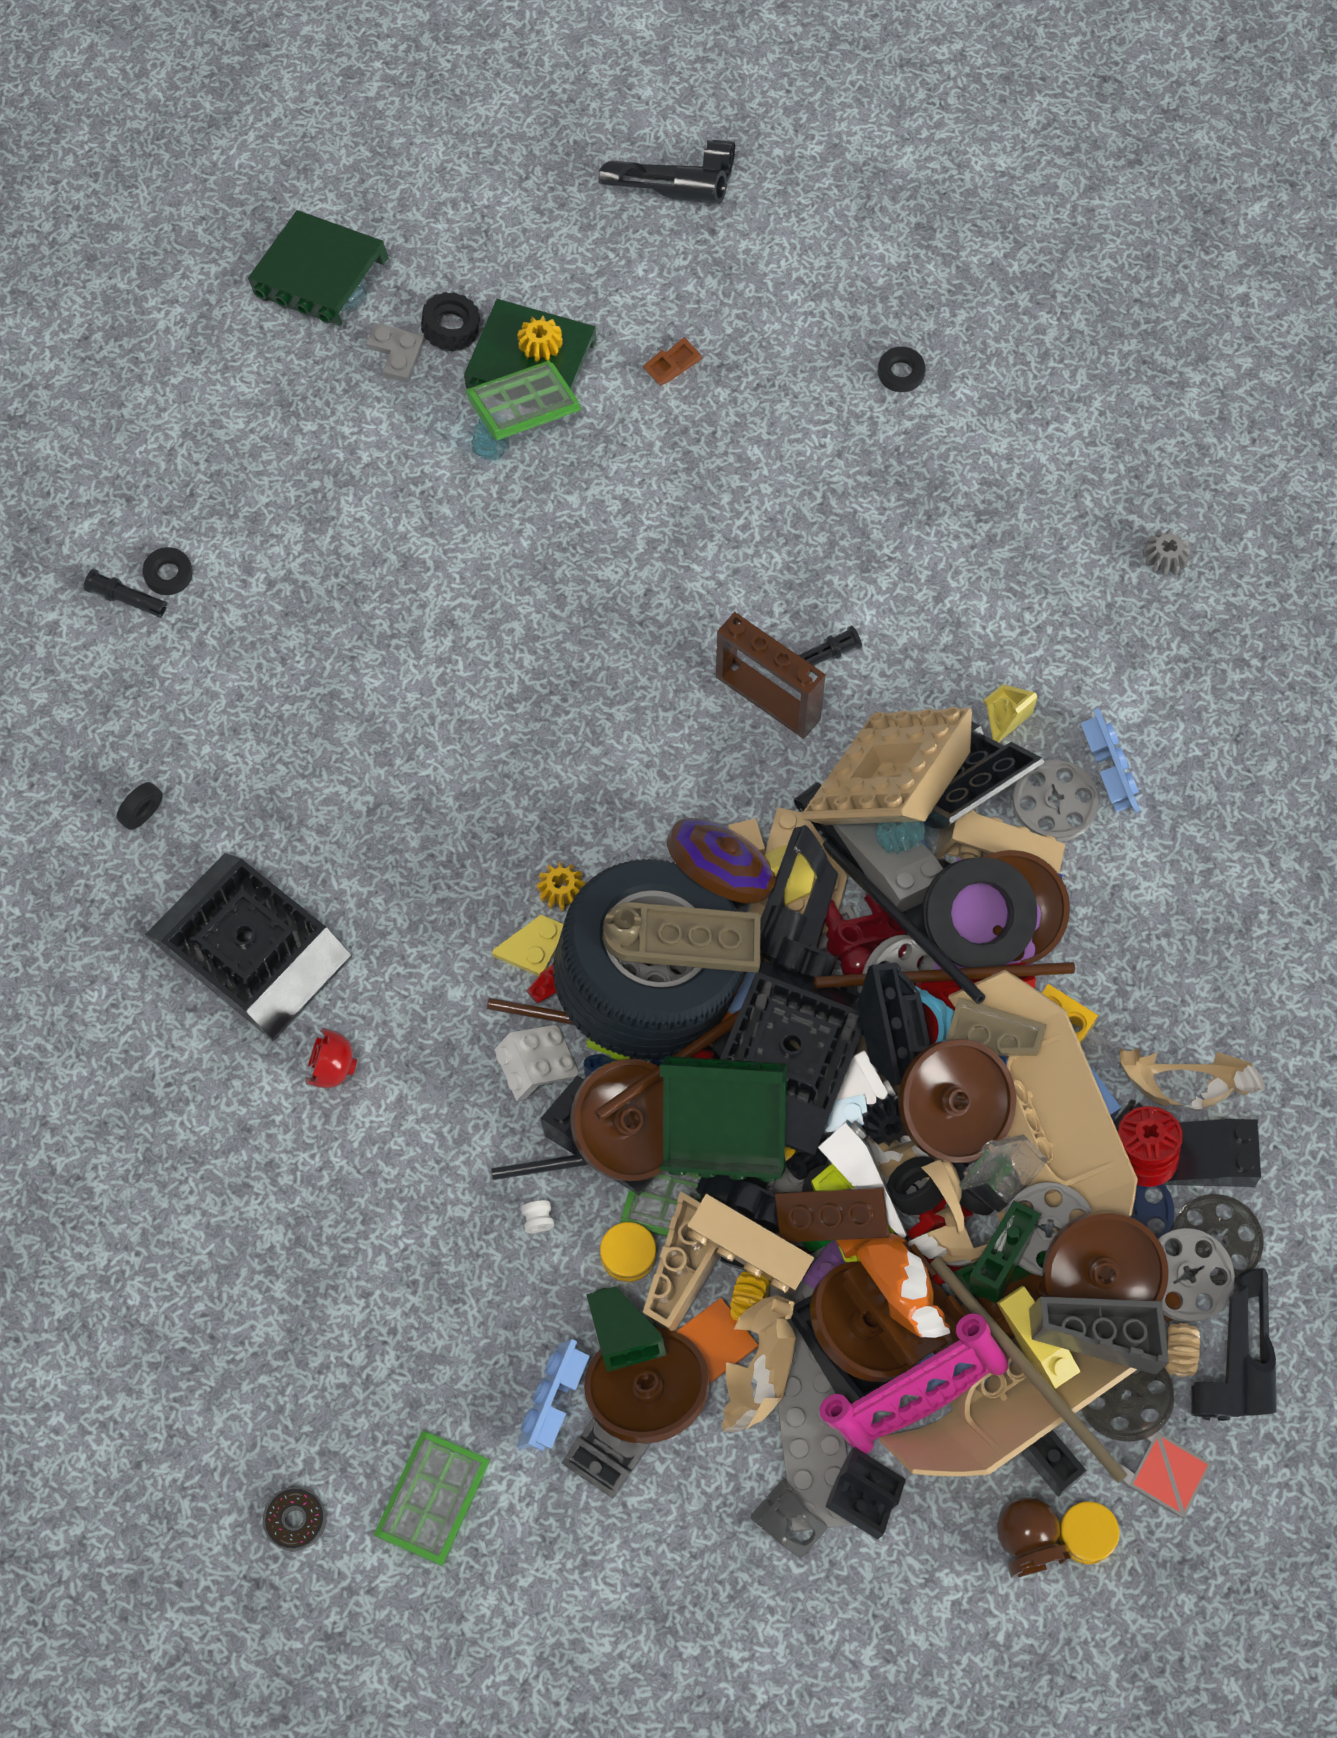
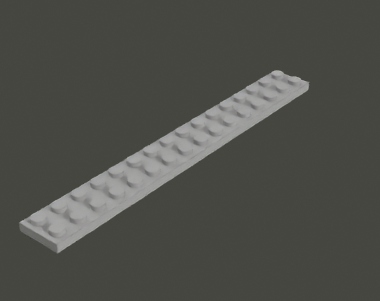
[767,1151,855,1532]

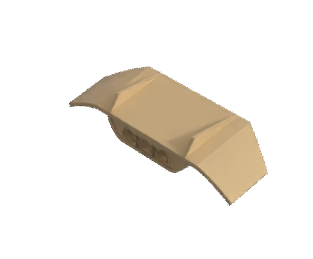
[948,970,1138,1233]
[879,1337,1137,1476]

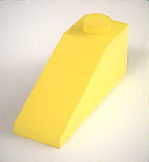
[997,1286,1080,1389]

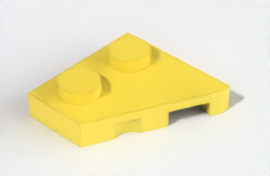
[492,915,563,976]

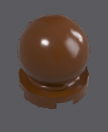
[997,1497,1072,1578]

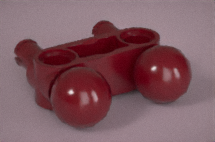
[825,894,923,975]

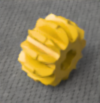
[517,316,563,362]
[537,861,585,912]
[730,1271,770,1321]

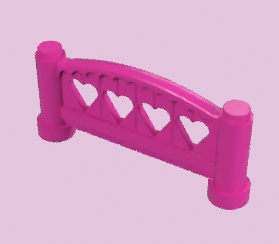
[819,1313,1008,1454]

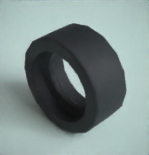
[887,1156,944,1215]

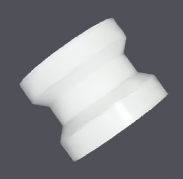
[521,1200,555,1233]

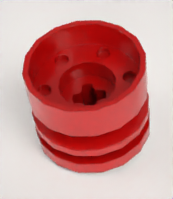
[1118,1106,1183,1187]

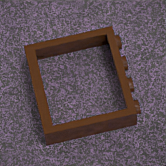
[716,611,826,739]

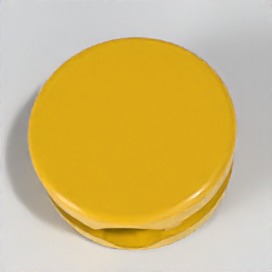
[600,1222,656,1282]
[1058,1501,1120,1564]

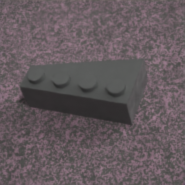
[1029,1297,1169,1374]

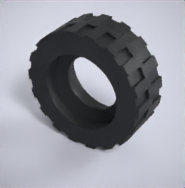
[421,292,480,351]

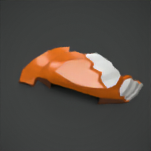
[836,1233,950,1338]

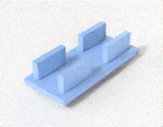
[1081,708,1140,812]
[516,1339,589,1451]

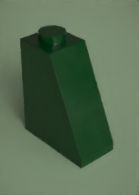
[586,1286,667,1372]

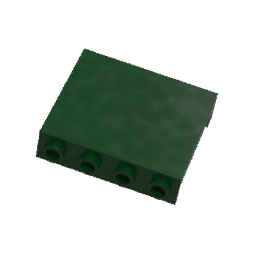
[248,210,389,327]
[464,299,596,409]
[660,1056,787,1182]

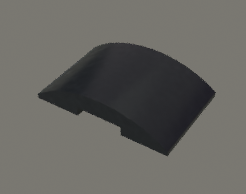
[919,722,1044,829]

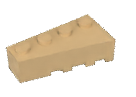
[934,810,1065,873]
[643,1191,720,1331]
[687,1194,814,1295]

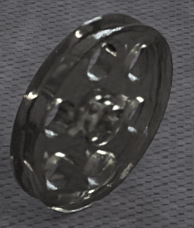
[1170,1194,1264,1285]
[1081,1368,1174,1442]

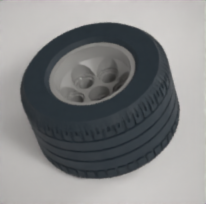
[553,859,744,1060]

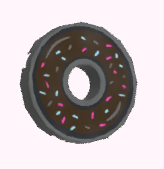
[263,1486,327,1552]

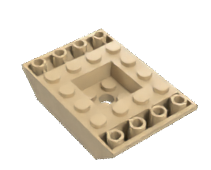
[801,707,972,825]

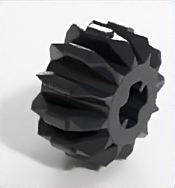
[862,1093,908,1146]

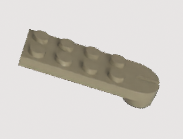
[602,902,760,973]

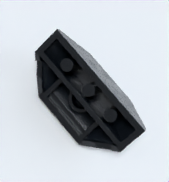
[858,963,931,1086]

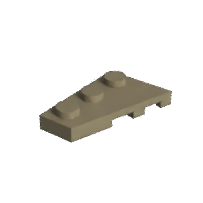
[946,998,1046,1056]

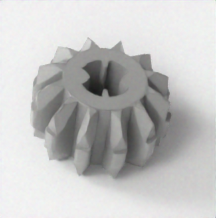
[1143,529,1191,577]

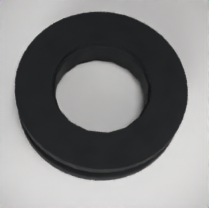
[922,857,1037,968]

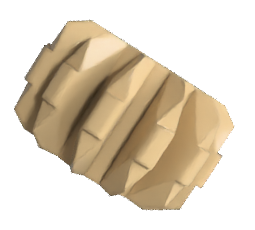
[1165,1323,1200,1377]

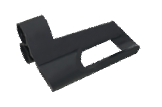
[598,139,735,204]
[760,825,838,979]
[696,1175,779,1233]
[1191,1268,1277,1421]

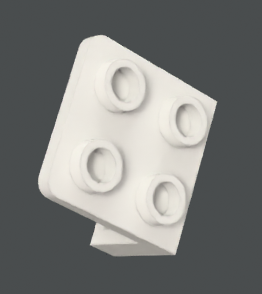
[494,1025,578,1101]
[836,1051,896,1104]

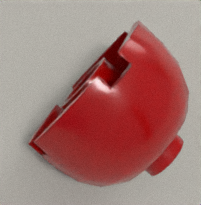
[305,1028,357,1089]

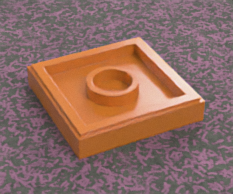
[676,1298,759,1385]

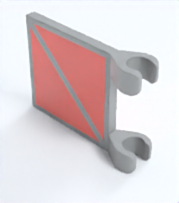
[1108,1420,1212,1519]

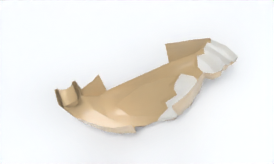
[1120,1049,1265,1111]
[866,1138,964,1234]
[907,1201,1033,1267]
[722,1295,796,1433]

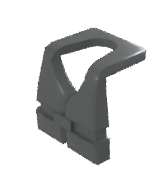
[751,1480,828,1558]

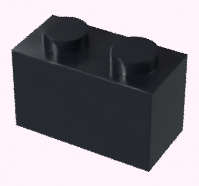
[1021,1430,1087,1497]

